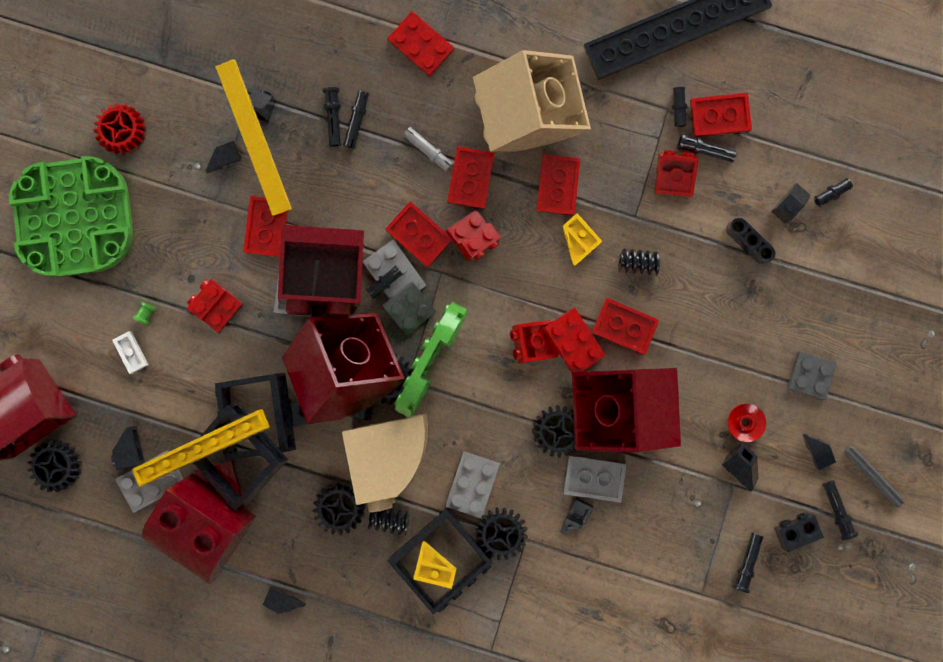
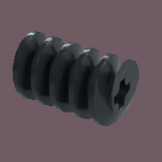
[618,248,660,276]
[368,509,410,536]

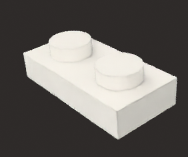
[112,331,148,374]

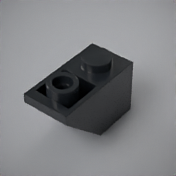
[722,443,759,492]

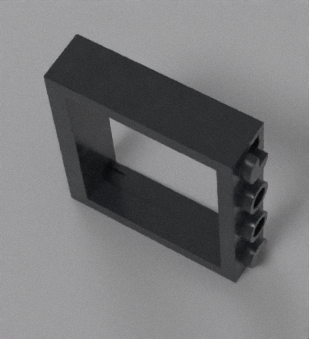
[215,373,296,460]
[192,403,288,511]
[387,507,492,615]

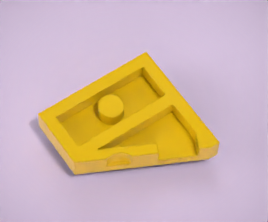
[562,213,603,266]
[414,541,456,589]

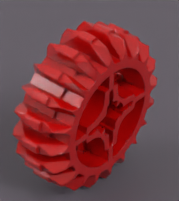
[93,103,146,155]

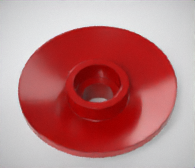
[727,403,766,442]

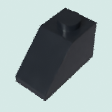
[249,90,276,122]
[771,183,811,224]
[111,426,145,470]

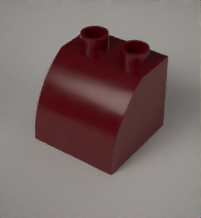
[282,313,405,424]
[0,354,77,461]
[572,368,681,452]
[142,473,256,584]

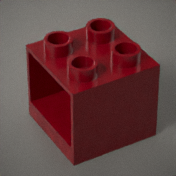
[278,225,364,316]

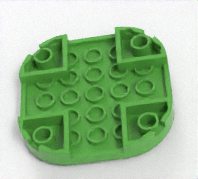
[9,156,133,277]
[394,302,468,418]

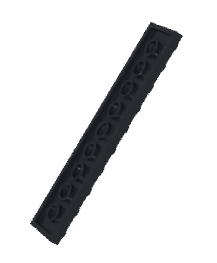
[583,0,773,80]

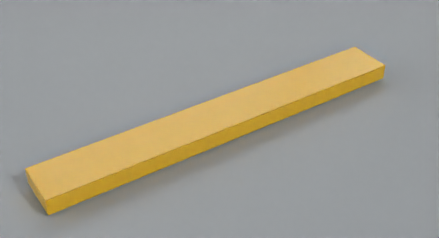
[215,59,292,216]
[132,409,270,487]

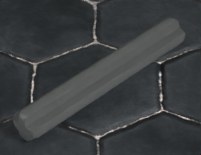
[844,446,904,507]

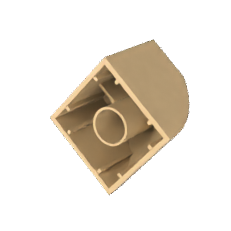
[473,50,591,152]
[342,413,428,512]

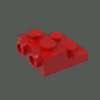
[654,150,699,197]
[446,210,501,262]
[187,279,243,333]
[509,320,558,364]

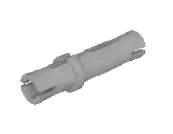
[403,127,454,172]

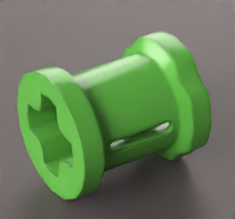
[132,301,157,326]

